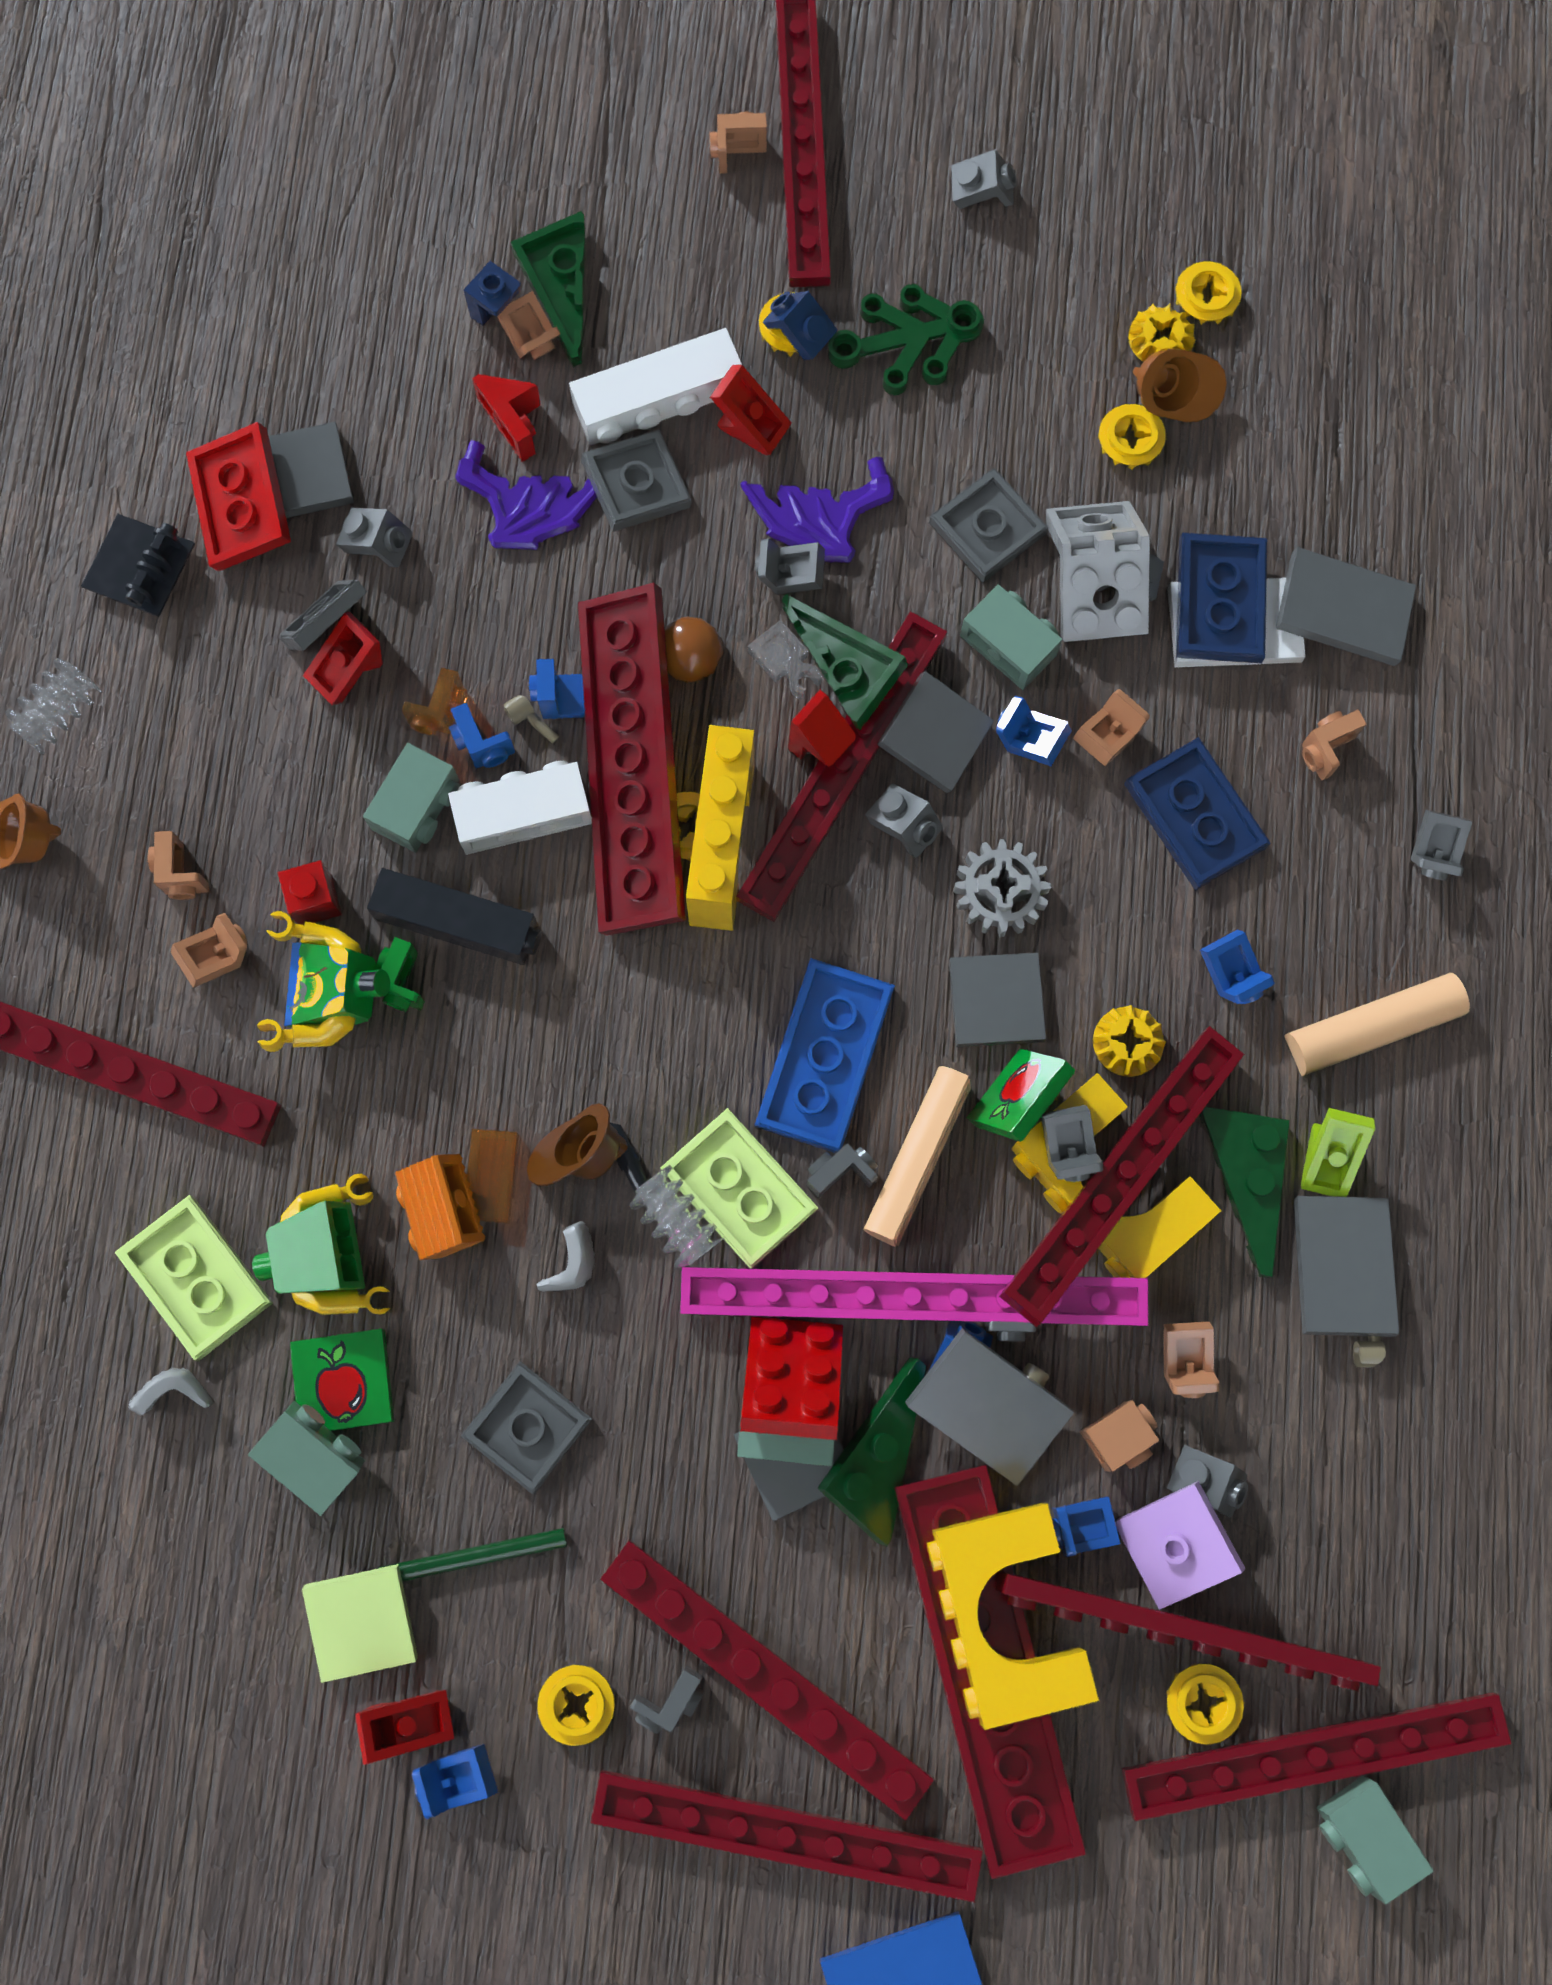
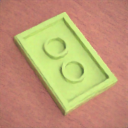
[660,1108,818,1269]
[115,1195,273,1361]

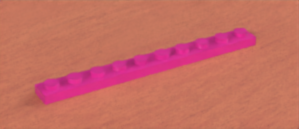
[680,1267,1148,1326]

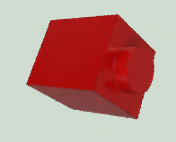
[277,860,342,925]

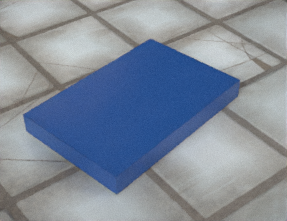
[820,1911,982,1985]

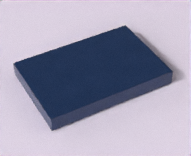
[1176,532,1267,664]
[1124,737,1271,891]

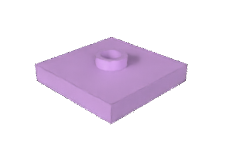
[1115,1481,1245,1610]

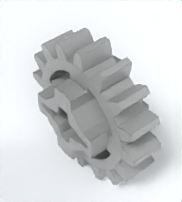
[953,839,1051,937]

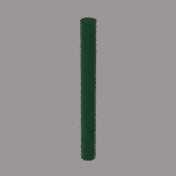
[378,1528,568,1582]

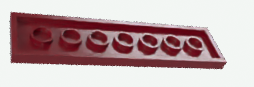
[578,583,686,936]
[895,1465,1086,1879]

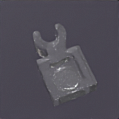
[748,620,822,700]

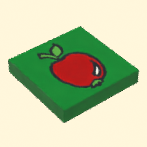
[966,1049,1075,1142]
[290,1328,394,1431]

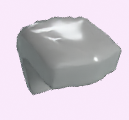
[537,1221,595,1292]
[128,1367,213,1417]

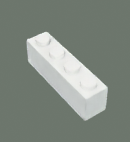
[569,328,741,446]

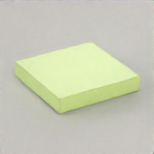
[302,1564,418,1683]

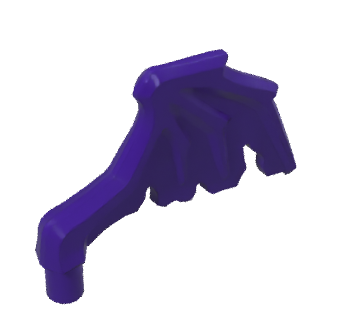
[456,441,597,550]
[740,457,894,563]

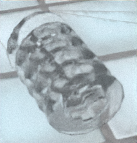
[5,658,103,756]
[629,1165,725,1269]

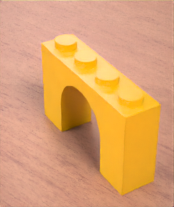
[686,725,755,931]
[1011,1073,1221,1278]
[927,1503,1099,1730]

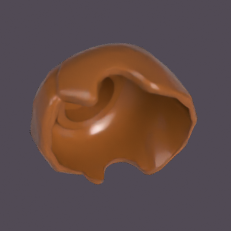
[665,616,724,683]

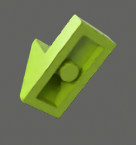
[1301,1108,1375,1197]

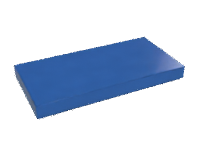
[755,958,895,1153]

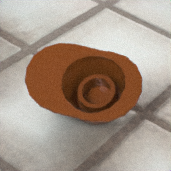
[1133,349,1227,422]
[0,793,61,869]

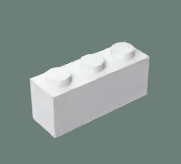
[448,761,592,855]

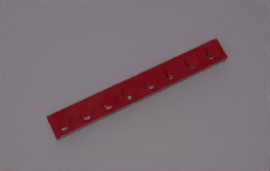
[775,0,830,287]
[736,611,947,922]
[0,1002,282,1147]
[999,1026,1245,1327]
[600,1540,934,1821]
[995,1571,1381,1691]
[1121,1692,1511,1821]
[590,1770,983,1902]

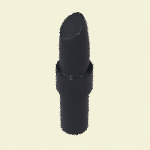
[610,1122,654,1200]

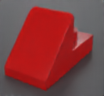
[710,364,792,455]
[472,374,541,462]
[303,611,383,705]
[788,689,856,767]
[355,1690,454,1764]

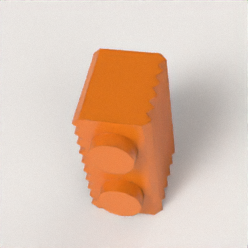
[395,1154,485,1261]

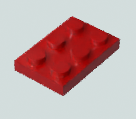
[186,422,291,572]
[740,1316,843,1440]

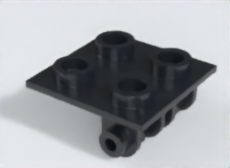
[81,513,195,617]

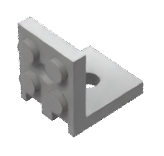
[1046,501,1150,642]

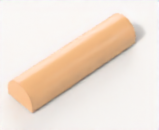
[1284,973,1470,1076]
[863,1066,971,1247]

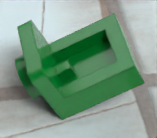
[376,937,425,1012]

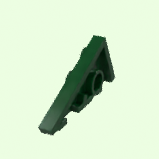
[510,211,586,367]
[781,594,908,730]
[1199,1107,1290,1278]
[817,1357,926,1546]

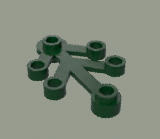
[828,284,984,395]

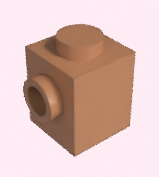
[1079,1400,1159,1472]

